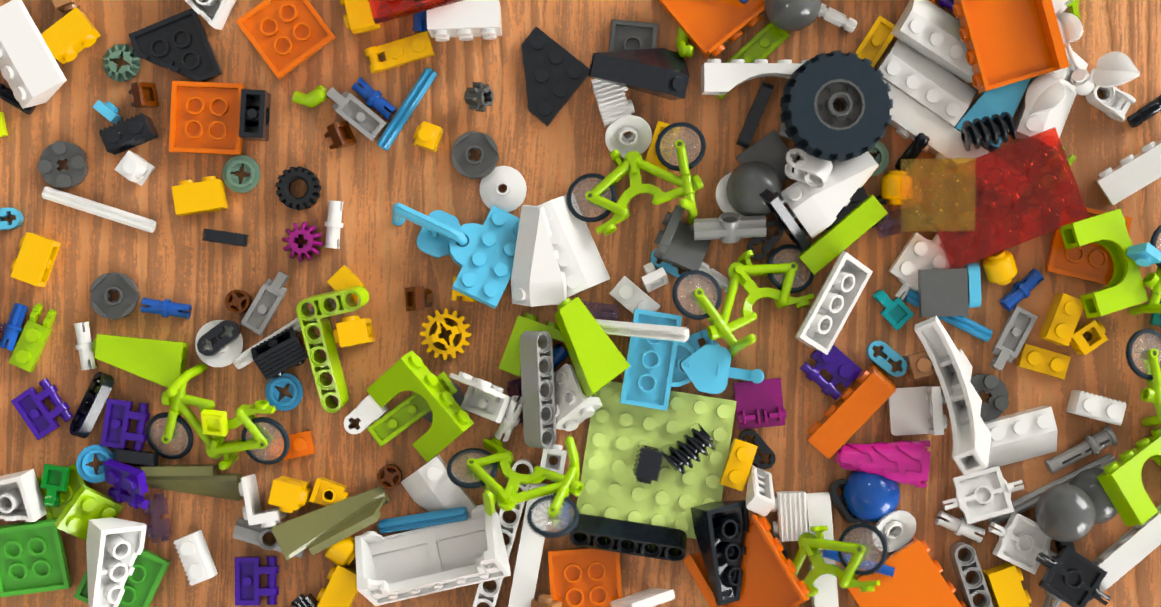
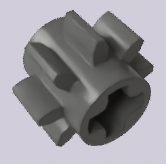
[464,82,494,112]

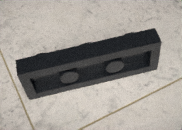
[760,189,812,251]

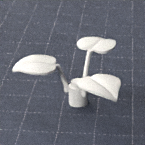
[1025,12,1140,116]

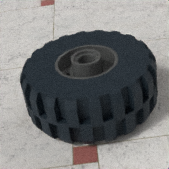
[780,51,893,162]

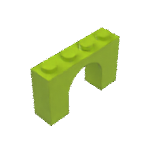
[1059,209,1149,319]
[498,312,585,395]
[366,350,474,463]
[1097,426,1161,527]

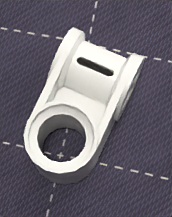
[1086,85,1136,122]
[784,148,833,188]
[344,394,389,434]

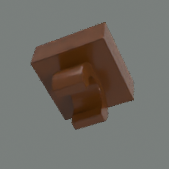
[128,82,159,108]
[324,121,357,149]
[405,286,432,311]

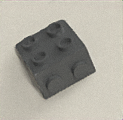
[653,205,711,271]

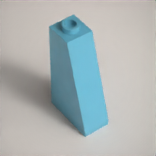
[954,78,1031,151]

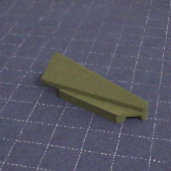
[129,464,242,501]
[271,486,390,560]

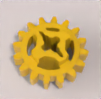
[420,308,472,360]

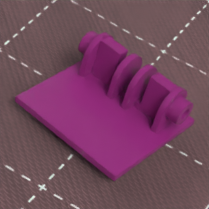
[733,378,786,430]

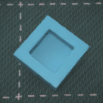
[93,100,123,125]
[1126,242,1161,267]

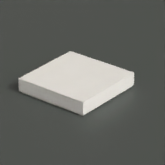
[610,588,675,607]

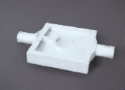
[888,229,955,301]
[942,466,1024,525]
[988,512,1058,575]

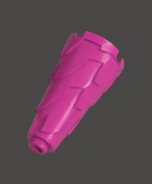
[835,440,931,488]

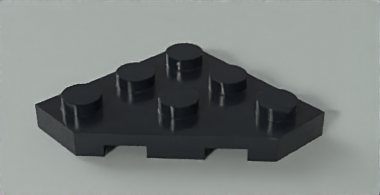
[128,8,223,82]
[521,27,590,127]

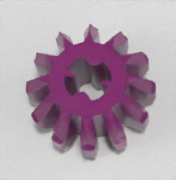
[282,222,323,262]

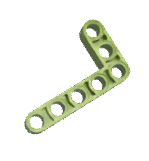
[296,286,369,413]

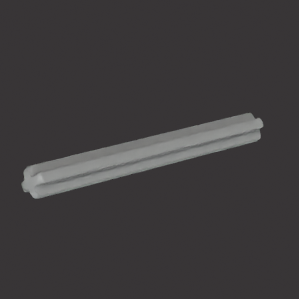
[987,454,1116,524]

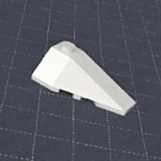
[781,151,879,238]
[511,205,567,307]
[401,455,476,517]
[86,517,147,607]

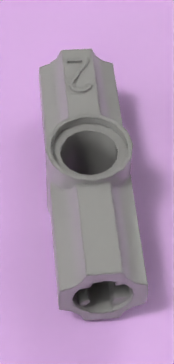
[693,212,766,244]
[232,517,305,558]

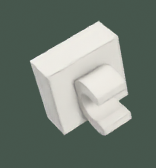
[641,262,669,293]

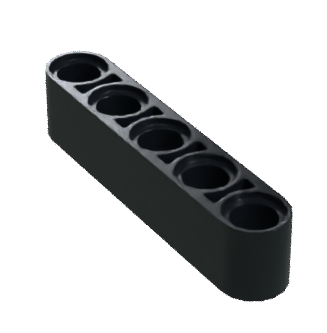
[569,514,687,561]

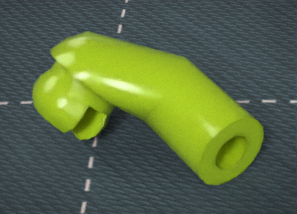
[676,26,694,58]
[292,85,327,108]

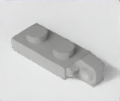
[326,87,387,142]
[240,271,290,336]
[990,305,1038,371]

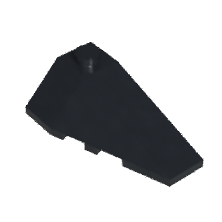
[588,48,690,100]
[691,500,750,606]

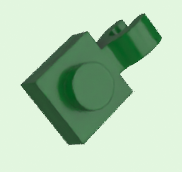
[40,464,71,507]

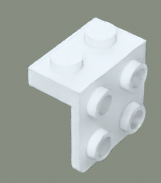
[554,364,602,431]
[449,371,511,424]
[888,386,947,436]
[238,474,287,528]

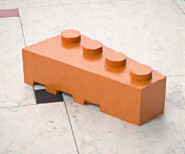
[808,363,895,459]

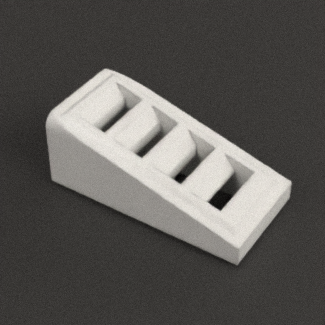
[746,465,775,516]

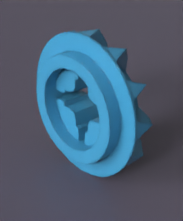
[265,373,304,411]
[76,444,113,483]

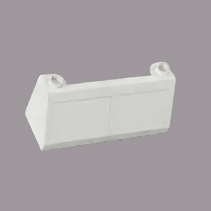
[355,504,511,606]

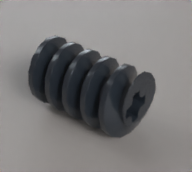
[961,112,1016,152]
[663,423,716,474]

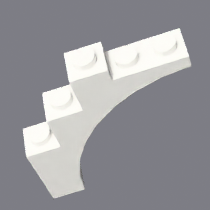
[914,316,991,476]

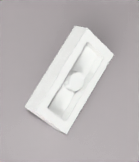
[609,275,660,314]

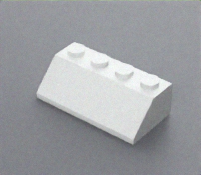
[0,0,67,109]
[890,0,974,83]
[876,39,976,127]
[1014,48,1088,152]
[538,193,610,298]
[794,251,873,355]
[979,406,1058,471]

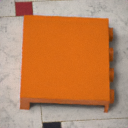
[657,0,765,59]
[953,0,1070,93]
[683,515,810,607]
[846,537,967,607]

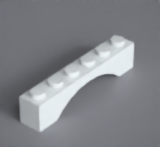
[701,59,807,95]

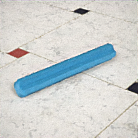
[377,67,437,151]
[905,290,993,342]
[378,507,469,534]

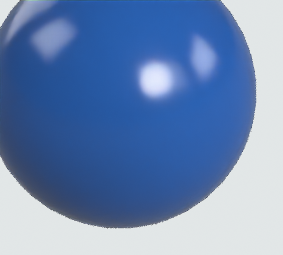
[843,471,900,523]

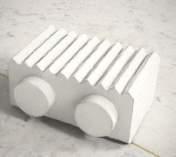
[591,79,635,128]
[1067,390,1127,426]
[772,491,808,542]
[173,530,218,585]

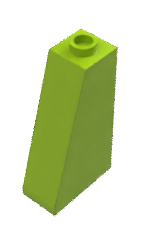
[554,296,630,398]
[92,334,188,388]

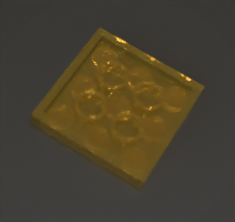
[901,158,975,232]

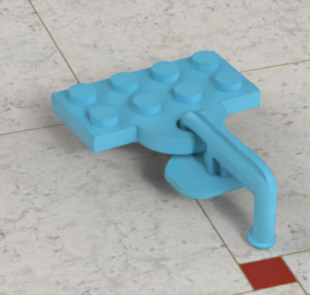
[391,203,520,309]
[620,308,764,411]

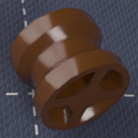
[225,290,253,314]
[377,464,403,489]

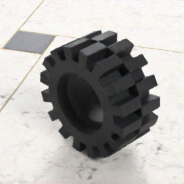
[275,166,321,210]

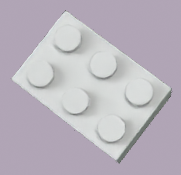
[426,0,502,42]

